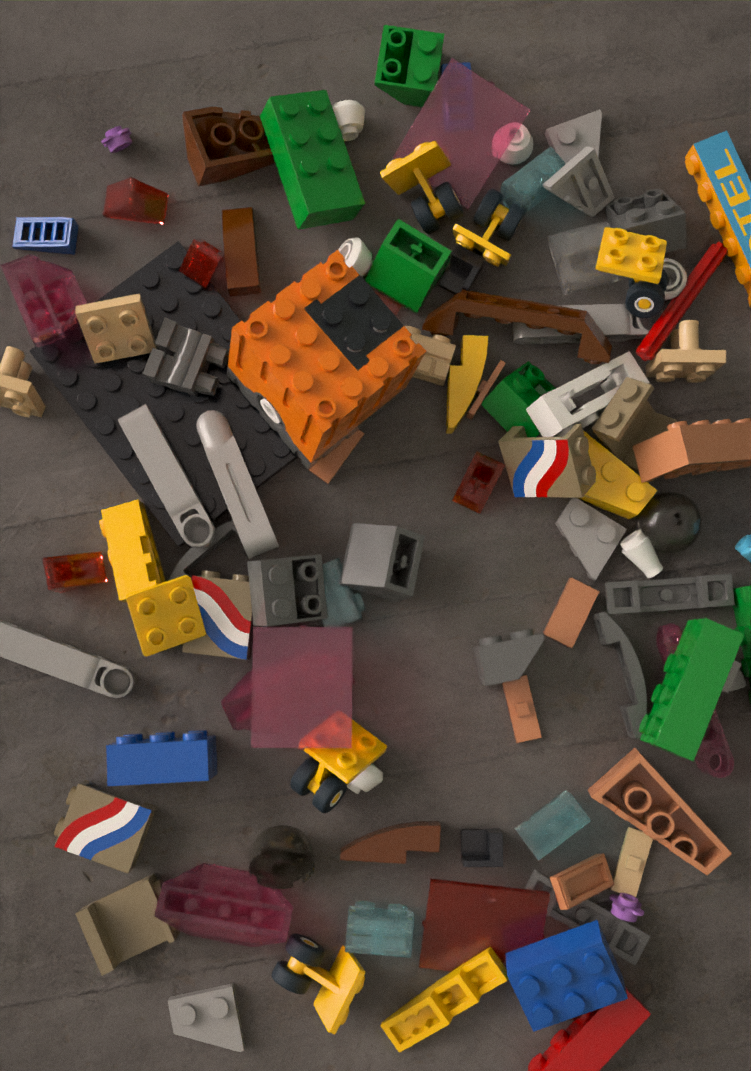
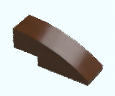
[222,207,261,296]
[340,821,441,864]

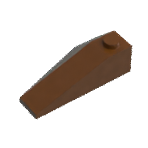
[182,106,275,186]

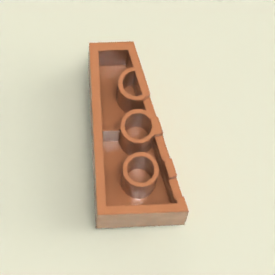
[633,418,751,483]
[588,748,732,875]

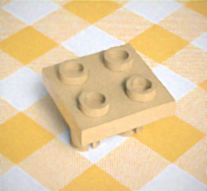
[76,294,157,364]
[646,320,726,383]
[0,346,46,417]

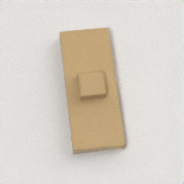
[610,827,653,897]

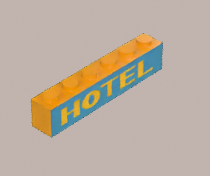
[685,131,751,308]

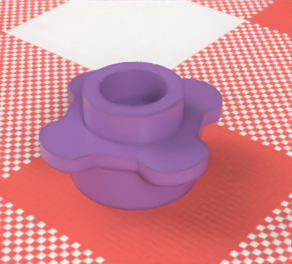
[101,126,133,153]
[610,893,644,922]

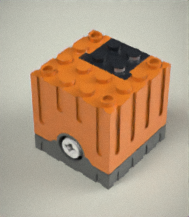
[227,250,427,470]

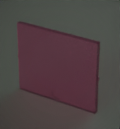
[392,58,531,209]
[251,625,352,750]

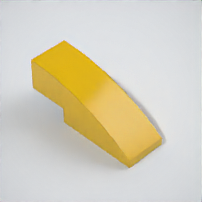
[446,335,488,434]

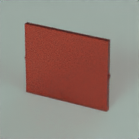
[419,878,550,971]

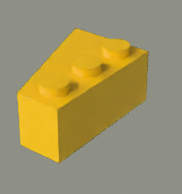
[578,430,658,519]
[99,500,166,602]

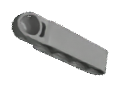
[513,304,663,344]
[118,404,215,549]
[196,410,279,559]
[0,620,136,698]

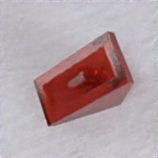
[103,177,169,225]
[179,238,225,288]
[452,451,505,514]
[42,551,108,593]

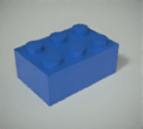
[106,730,217,786]
[505,920,628,1032]

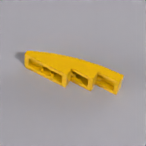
[380,947,508,1053]

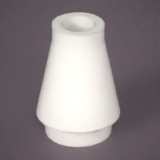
[620,530,663,578]

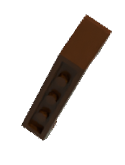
[422,290,612,364]

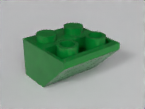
[374,25,444,109]
[365,219,452,314]
[481,361,556,437]

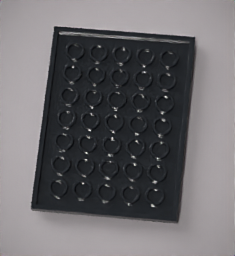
[30,241,298,547]

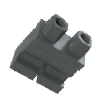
[142,317,229,397]

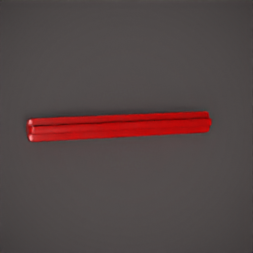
[636,242,728,361]

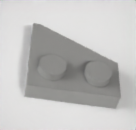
[545,109,602,170]
[543,146,615,217]
[555,498,627,581]
[168,983,246,1052]

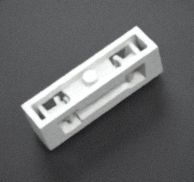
[526,351,650,437]

